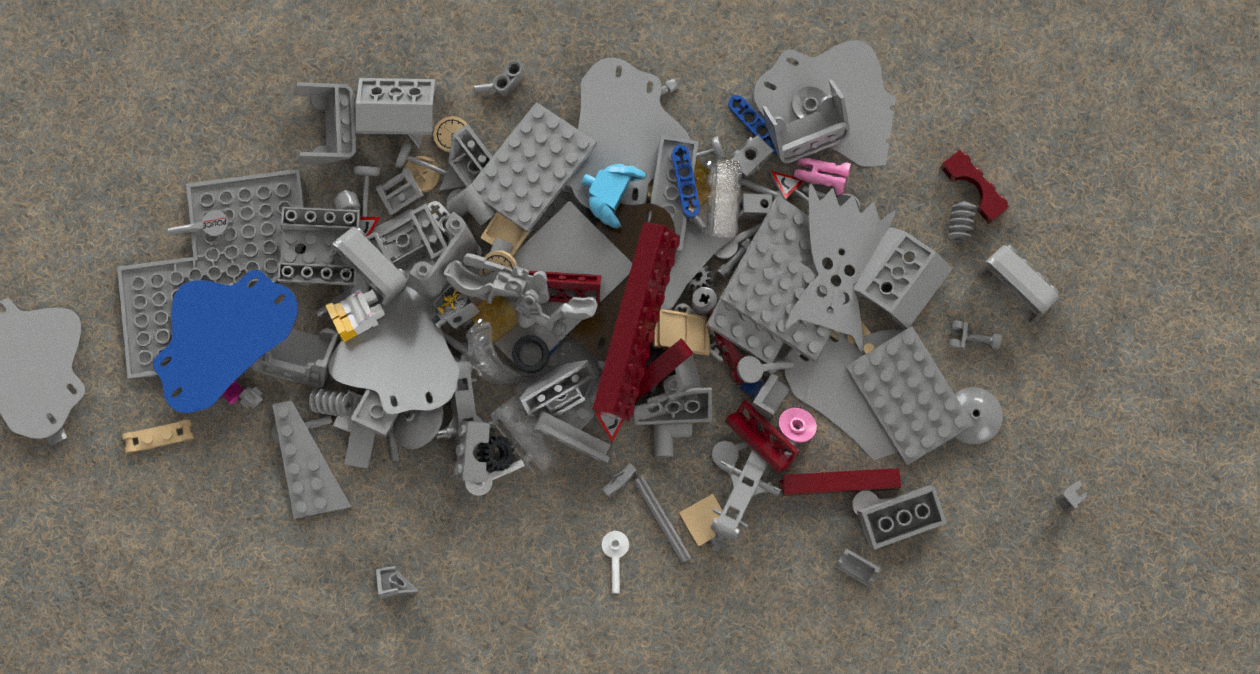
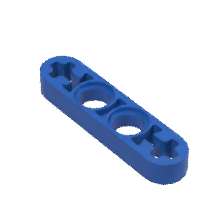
[728,95,777,154]
[671,145,700,218]

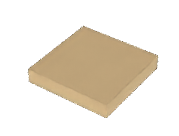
[679,494,723,547]

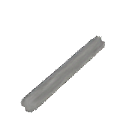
[634,477,691,563]

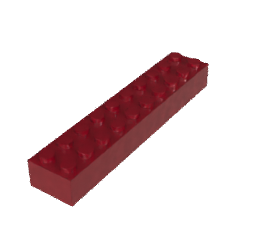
[592,222,680,422]

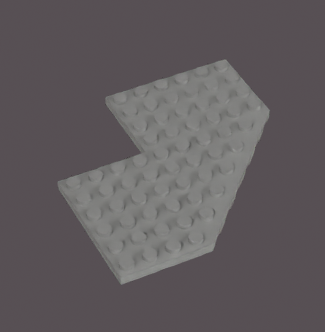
[117,169,305,380]

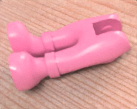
[794,158,851,196]

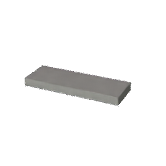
[344,397,376,469]

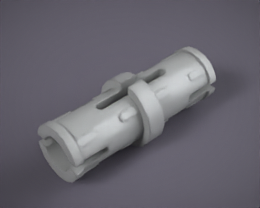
[601,463,638,498]

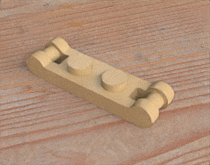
[122,420,194,454]

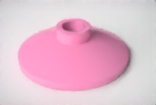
[778,408,817,443]

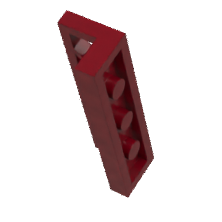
[529,271,602,305]
[725,400,800,473]

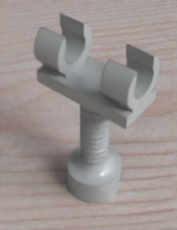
[949,320,1002,350]

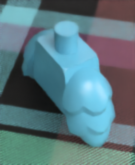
[581,164,646,229]

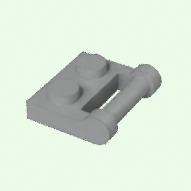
[376,167,424,216]

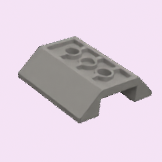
[356,78,438,135]
[277,207,360,285]
[853,227,953,329]

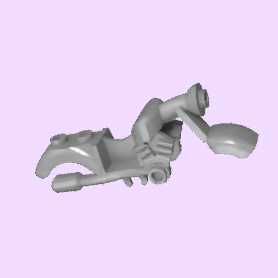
[444,253,597,339]

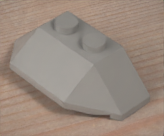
[448,124,492,187]
[520,360,596,417]

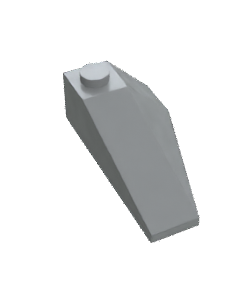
[634,387,712,425]

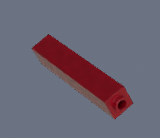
[779,468,901,496]

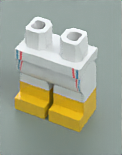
[325,289,385,343]

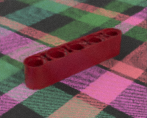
[635,338,694,402]

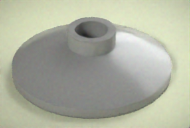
[792,86,827,119]

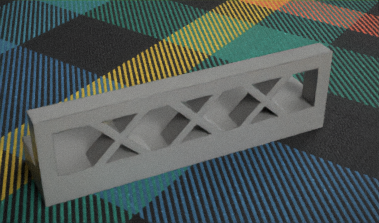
[534,412,610,463]

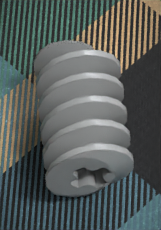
[947,201,977,243]
[691,287,717,317]
[309,388,353,417]

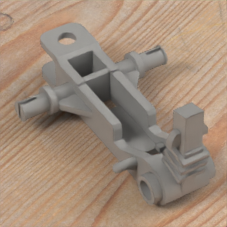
[434,356,497,458]
[710,450,781,552]

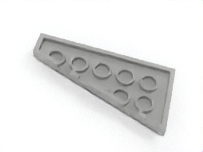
[272,400,352,519]

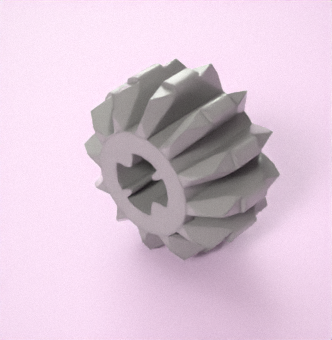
[685,264,713,294]

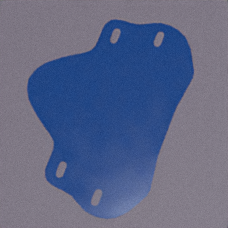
[153,270,298,413]

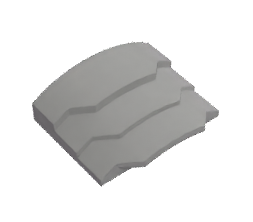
[365,204,448,281]

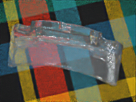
[466,319,535,386]

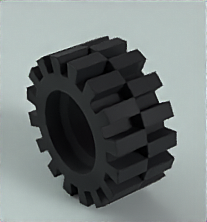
[477,436,515,471]

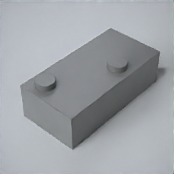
[857,485,947,549]

